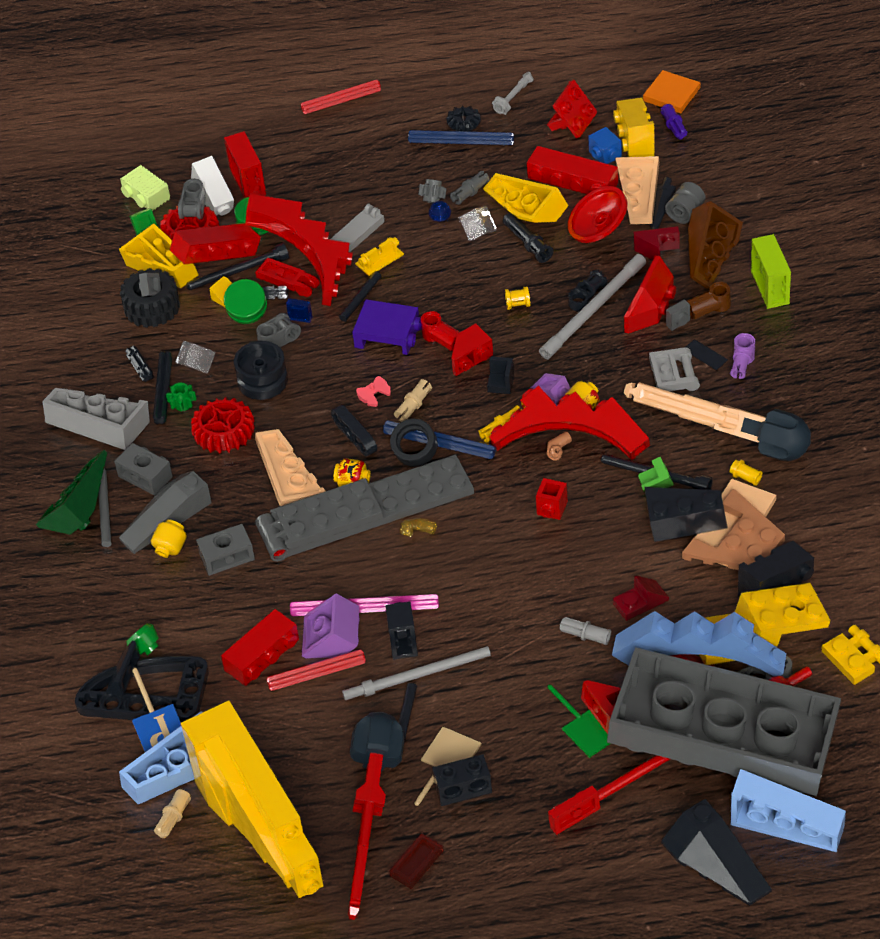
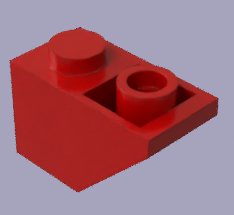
[452,324,493,376]

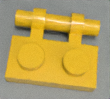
[822,625,880,685]

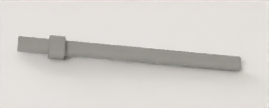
[342,646,491,700]

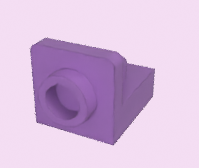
[531,373,570,406]

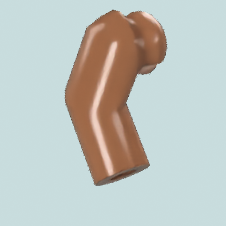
[546,431,572,460]

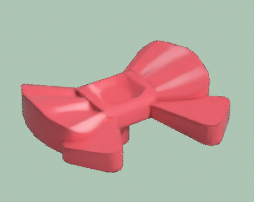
[356,376,390,407]

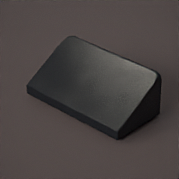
[106,641,140,697]

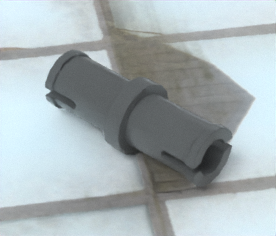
[450,171,490,205]

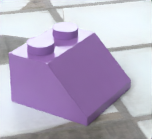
[302,594,360,658]

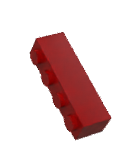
[527,146,618,194]
[170,223,261,264]

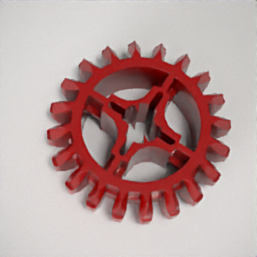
[160,205,219,240]
[191,397,255,454]

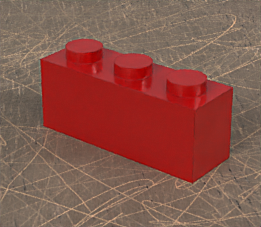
[221,609,299,686]

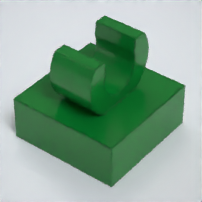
[129,208,158,236]

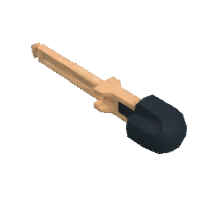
[624,382,811,461]

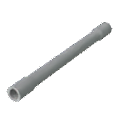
[539,254,646,359]

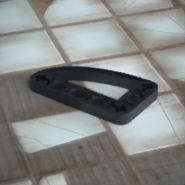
[75,656,209,723]

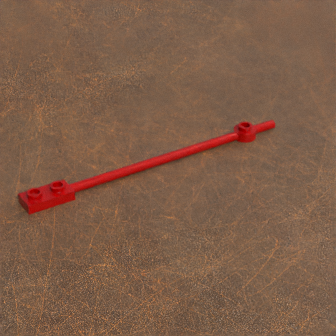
[548,666,812,835]

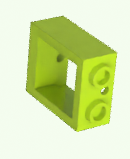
[751,234,791,309]

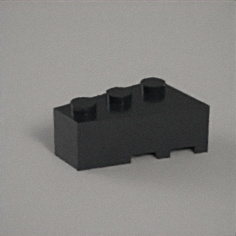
[645,487,728,542]
[738,541,814,597]

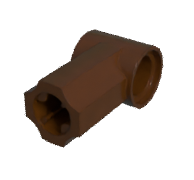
[687,282,731,319]

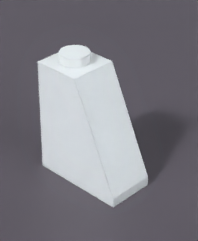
[191,156,234,215]

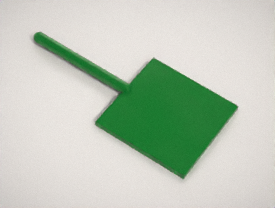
[548,685,611,758]

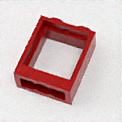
[224,131,266,198]

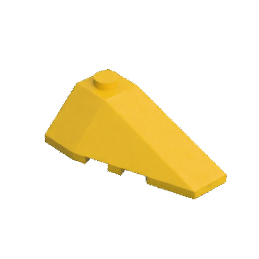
[483,173,568,223]

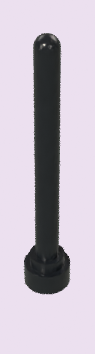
[186,242,289,290]
[601,454,713,490]

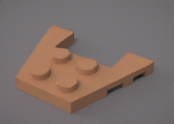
[682,489,785,570]

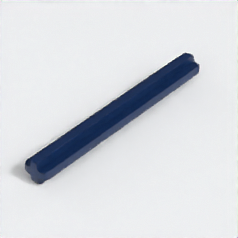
[408,130,514,145]
[383,420,496,459]

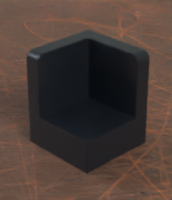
[487,356,514,394]

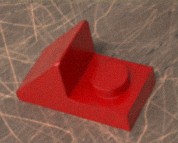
[581,680,621,734]

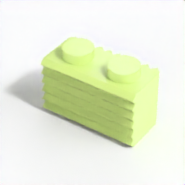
[120,165,170,212]

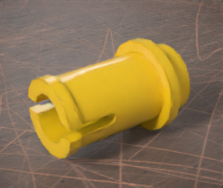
[730,460,763,486]

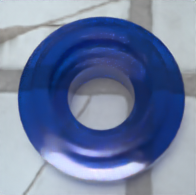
[429,201,451,221]

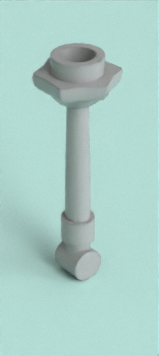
[492,72,534,115]

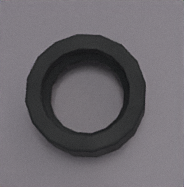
[390,418,438,467]

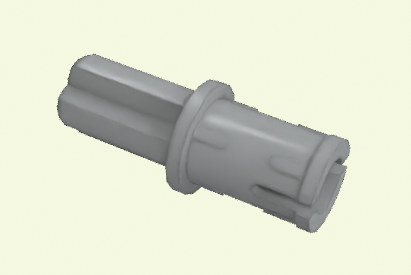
[560,617,611,645]

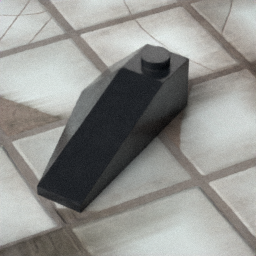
[661,799,772,906]

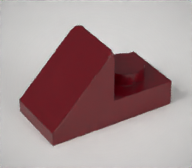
[633,226,680,260]
[613,576,669,621]

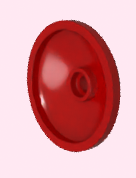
[568,186,628,243]

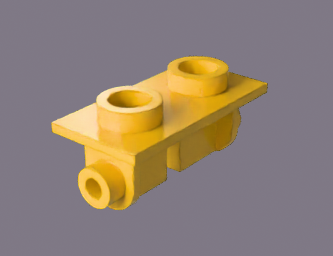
[355,237,404,276]

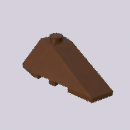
[688,201,743,289]

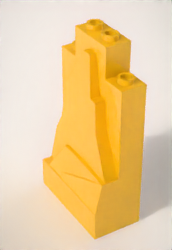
[181,701,323,898]

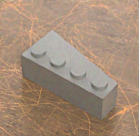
[43,388,150,450]

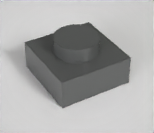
[139,273,161,297]
[666,299,690,331]

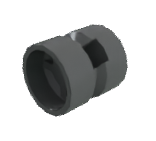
[665,182,705,224]

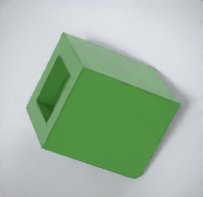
[638,457,674,494]

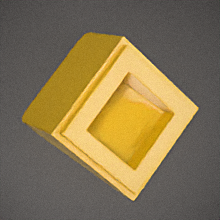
[210,276,232,307]

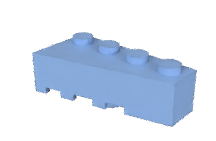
[119,711,203,804]
[731,769,846,852]

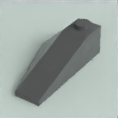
[119,471,211,554]

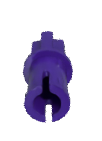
[660,104,687,140]

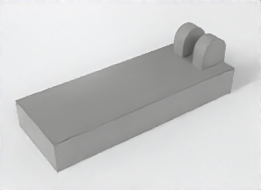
[330,204,385,252]

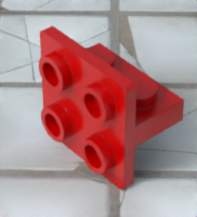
[547,80,597,138]

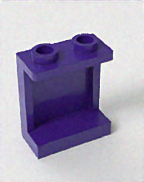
[353,300,421,355]

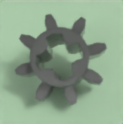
[418,179,447,204]

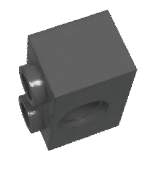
[114,443,173,496]
[196,524,255,576]

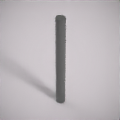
[98,469,111,547]

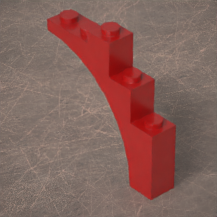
[245,194,353,306]
[489,385,650,460]

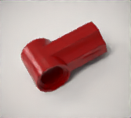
[421,311,460,350]

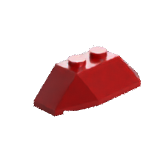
[624,255,676,334]

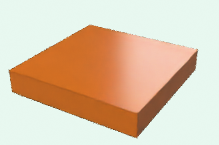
[643,70,700,113]

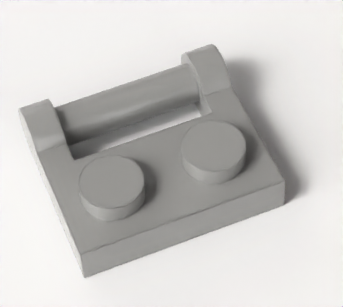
[649,348,700,391]

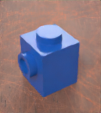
[588,127,622,164]

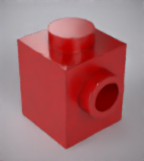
[536,478,568,520]

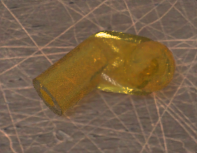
[400,518,437,537]

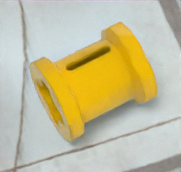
[505,286,530,310]

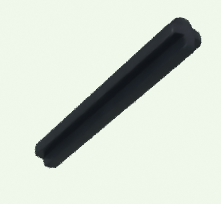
[153,351,172,425]

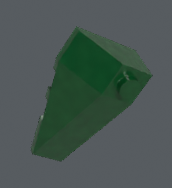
[35,450,107,535]

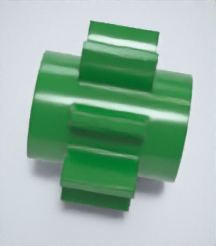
[166,382,197,411]

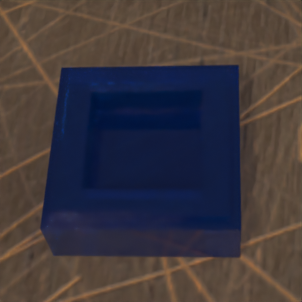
[286,298,313,323]

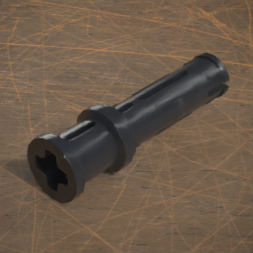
[503,213,554,263]

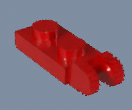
[255,258,320,297]

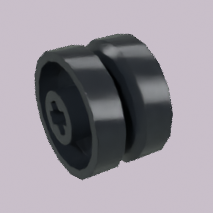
[234,340,288,400]

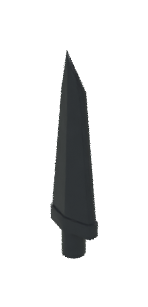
[650,177,676,229]

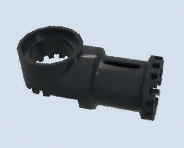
[568,269,608,311]

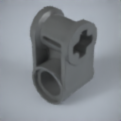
[178,178,206,219]
[257,313,301,347]

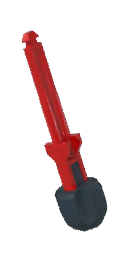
[348,712,404,920]

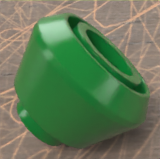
[126,623,159,656]

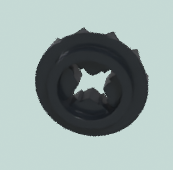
[446,105,481,131]

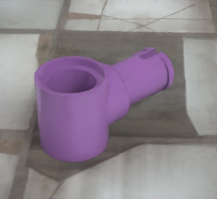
[730,333,755,379]

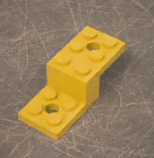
[699,583,831,665]

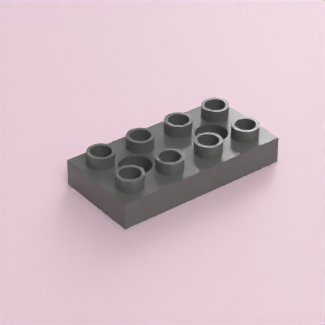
[607,647,841,796]

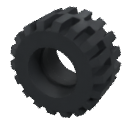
[120,268,180,328]

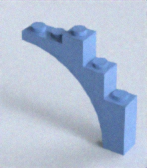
[612,611,787,677]

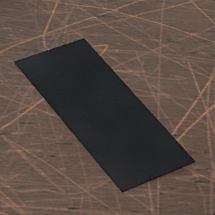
[685,339,728,370]

